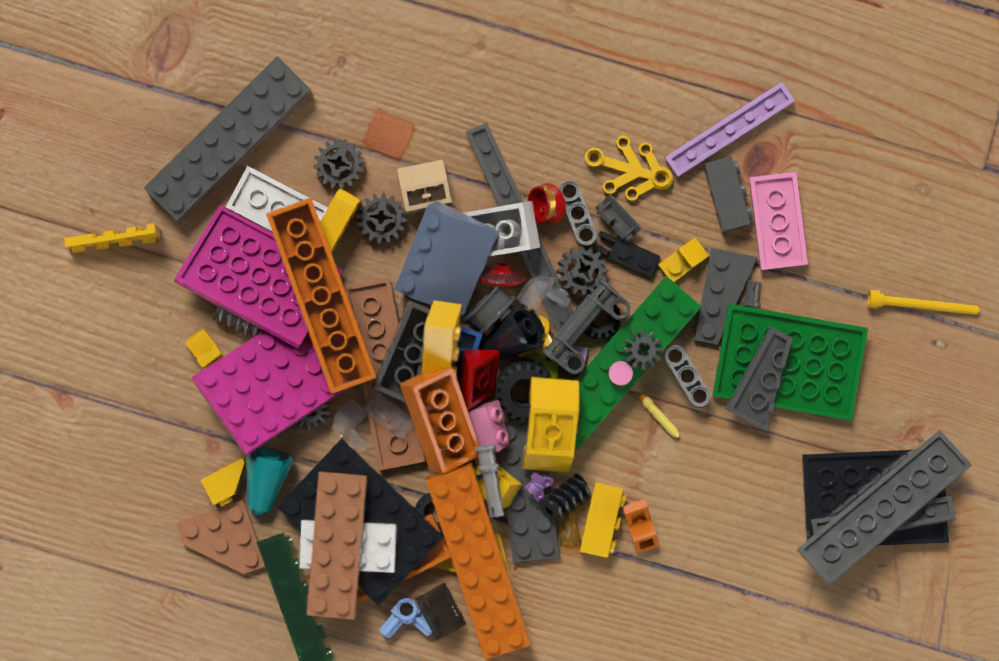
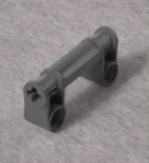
[541,279,630,375]

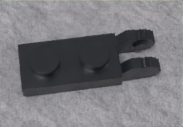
[593,231,660,278]

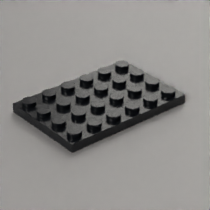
[277,438,444,606]
[802,449,949,546]

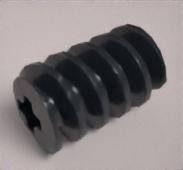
[539,473,592,522]

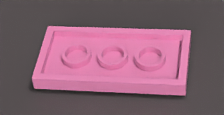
[749,172,808,271]

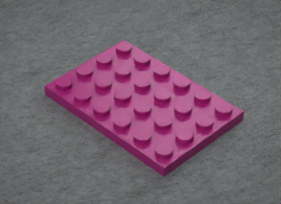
[174,205,344,349]
[191,331,350,455]

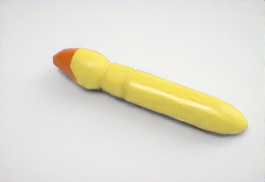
[639,394,679,438]

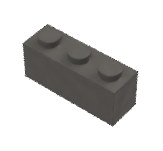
[703,156,753,233]

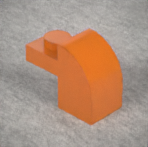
[623,499,659,554]

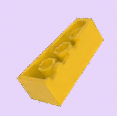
[422,300,462,378]

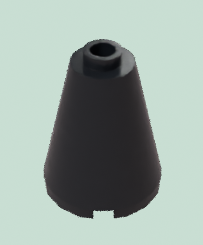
[480,305,545,359]

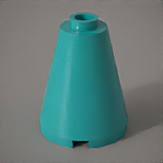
[246,448,294,515]

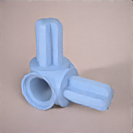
[379,598,436,639]

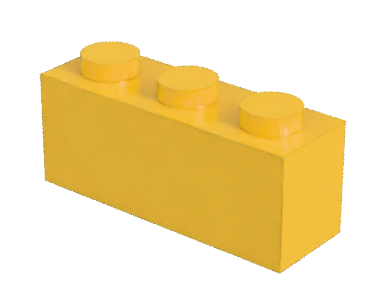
[579,482,626,558]

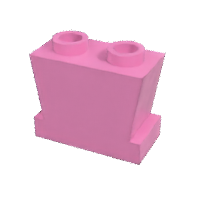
[467,400,510,452]

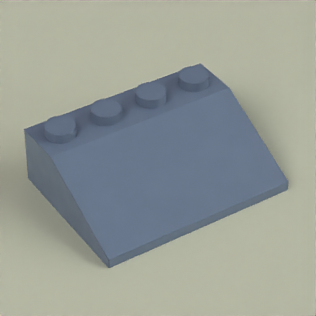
[394,201,499,315]

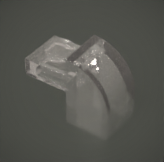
[516,276,571,313]
[333,399,369,453]

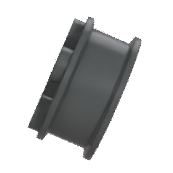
[464,285,516,336]

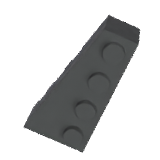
[371,301,431,403]

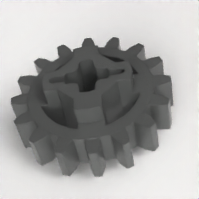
[314,139,365,190]
[356,193,407,244]
[556,245,608,297]

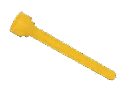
[867,290,980,315]

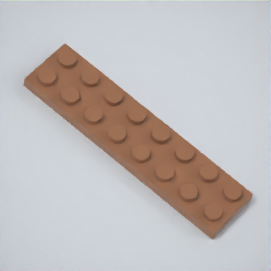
[344,277,425,471]

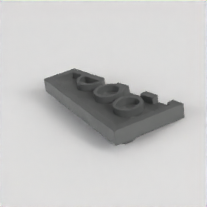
[694,248,757,345]
[725,326,792,431]

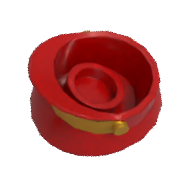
[527,183,566,224]

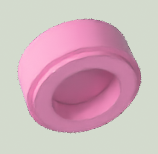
[609,361,633,385]

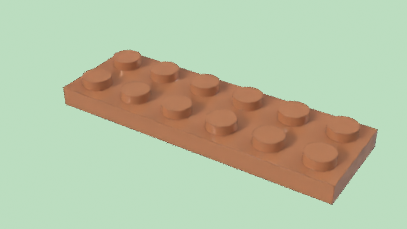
[307,472,368,620]

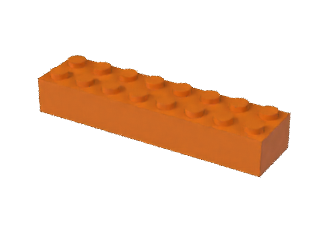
[266,197,376,394]
[426,462,530,660]

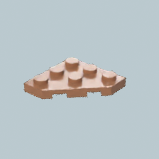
[176,499,267,574]

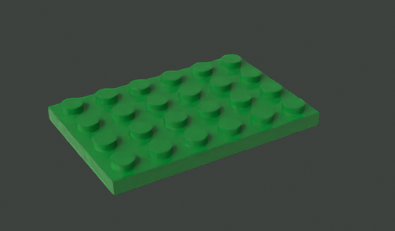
[712,303,868,421]

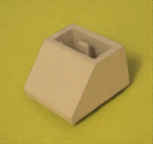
[397,159,452,215]

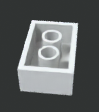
[463,201,540,256]

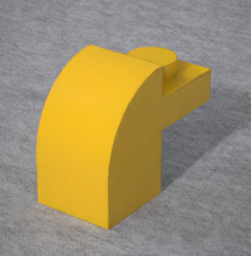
[185,327,225,368]

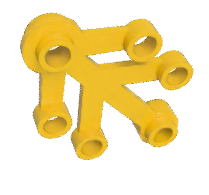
[585,135,673,201]

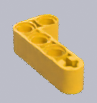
[320,188,363,253]

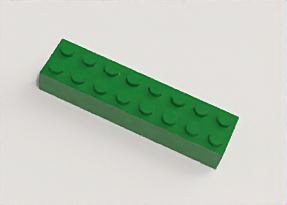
[575,276,702,449]

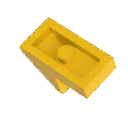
[658,238,709,282]

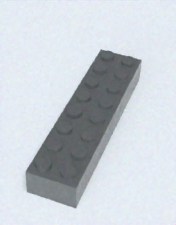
[144,56,312,223]

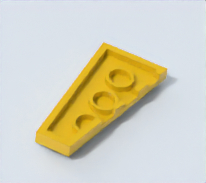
[64,224,162,253]

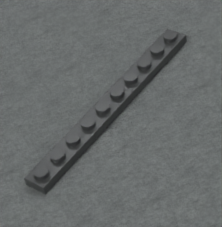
[465,122,584,336]

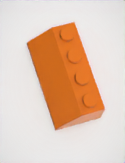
[400,367,479,474]

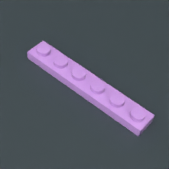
[665,82,795,178]

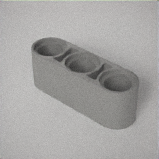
[559,180,597,247]
[663,345,710,408]

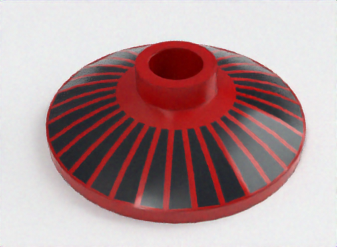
[479,263,526,286]

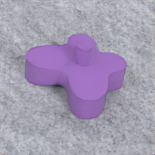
[525,473,554,502]

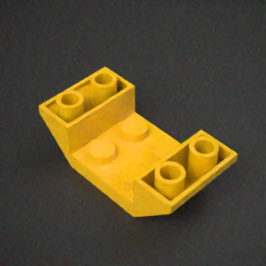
[522,377,579,473]

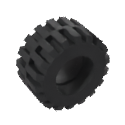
[496,359,553,422]

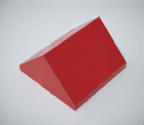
[459,350,500,410]

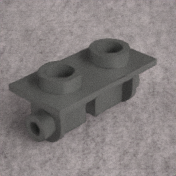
[595,194,642,242]

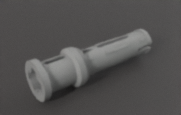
[474,444,505,517]

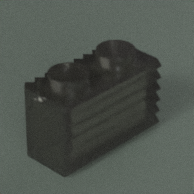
[414,583,466,641]

